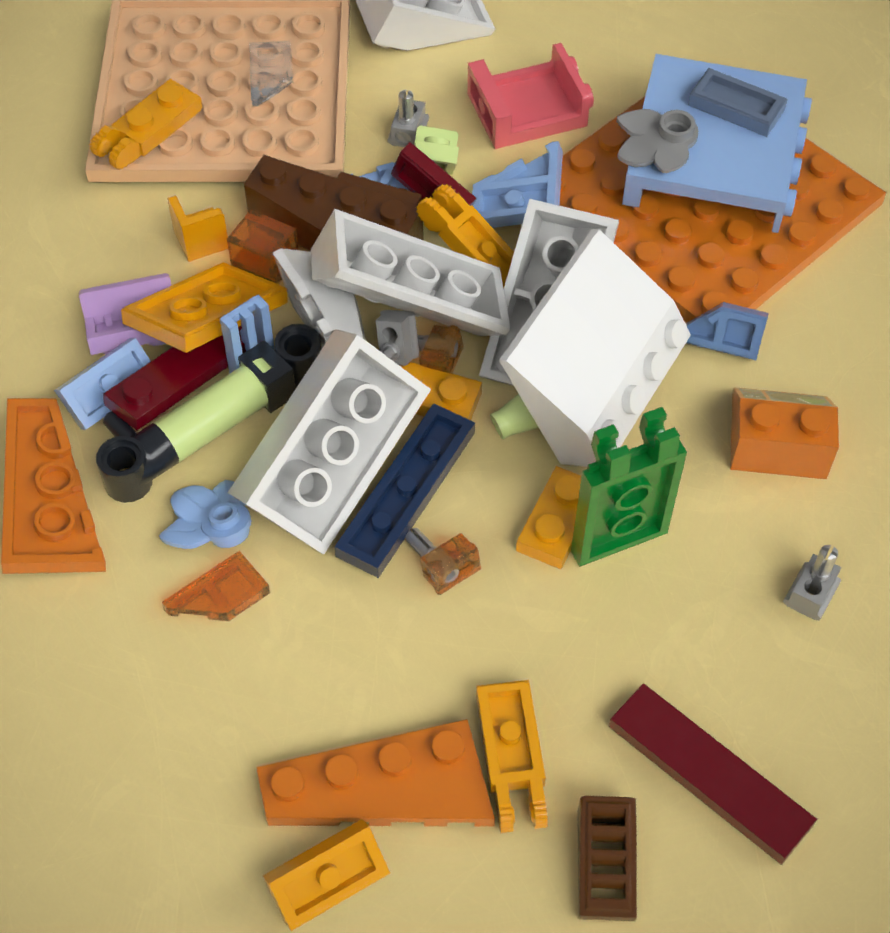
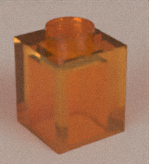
[227,209,300,284]

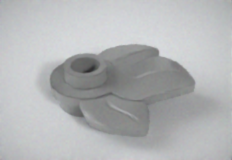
[617,109,698,173]

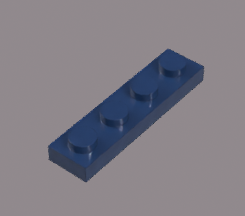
[334,403,475,578]

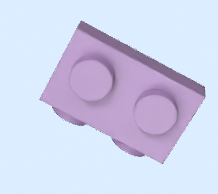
[79,273,171,355]

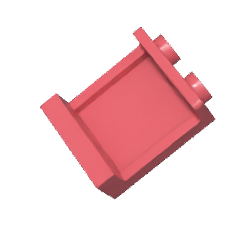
[467,43,594,149]

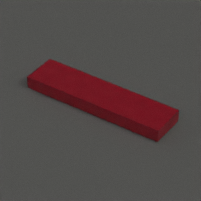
[609,683,818,865]

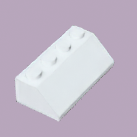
[311,209,511,336]
[227,329,431,555]

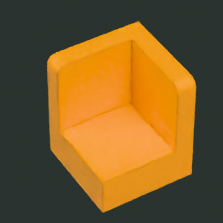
[167,195,230,262]

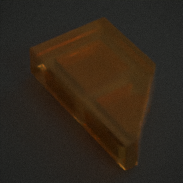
[162,550,270,621]

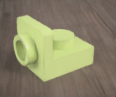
[414,126,459,175]

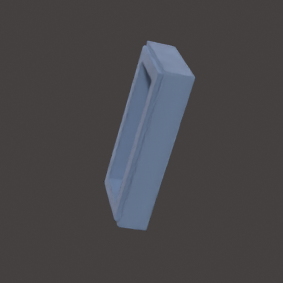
[688,68,788,137]

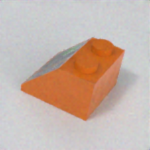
[730,387,839,479]

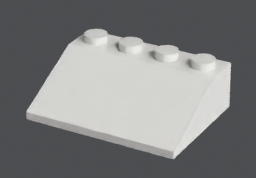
[356,0,495,51]
[499,229,691,467]

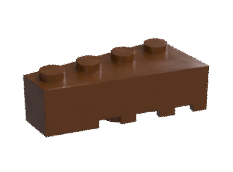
[244,155,423,252]

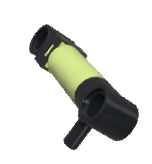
[96,324,322,503]

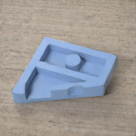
[472,141,563,228]

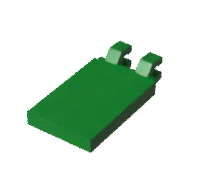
[571,407,687,567]

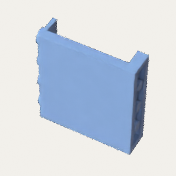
[622,54,812,233]

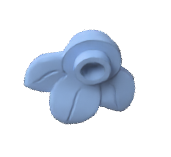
[159,480,251,549]

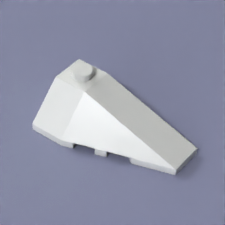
[479,199,619,386]
[273,248,366,349]

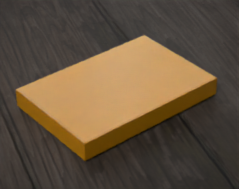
[121,262,288,353]

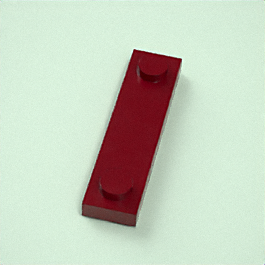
[103,324,273,431]

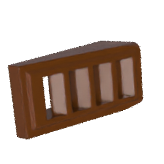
[577,796,637,921]

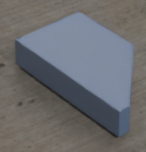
[686,302,769,360]

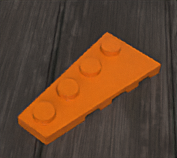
[1,398,106,574]
[256,719,495,827]

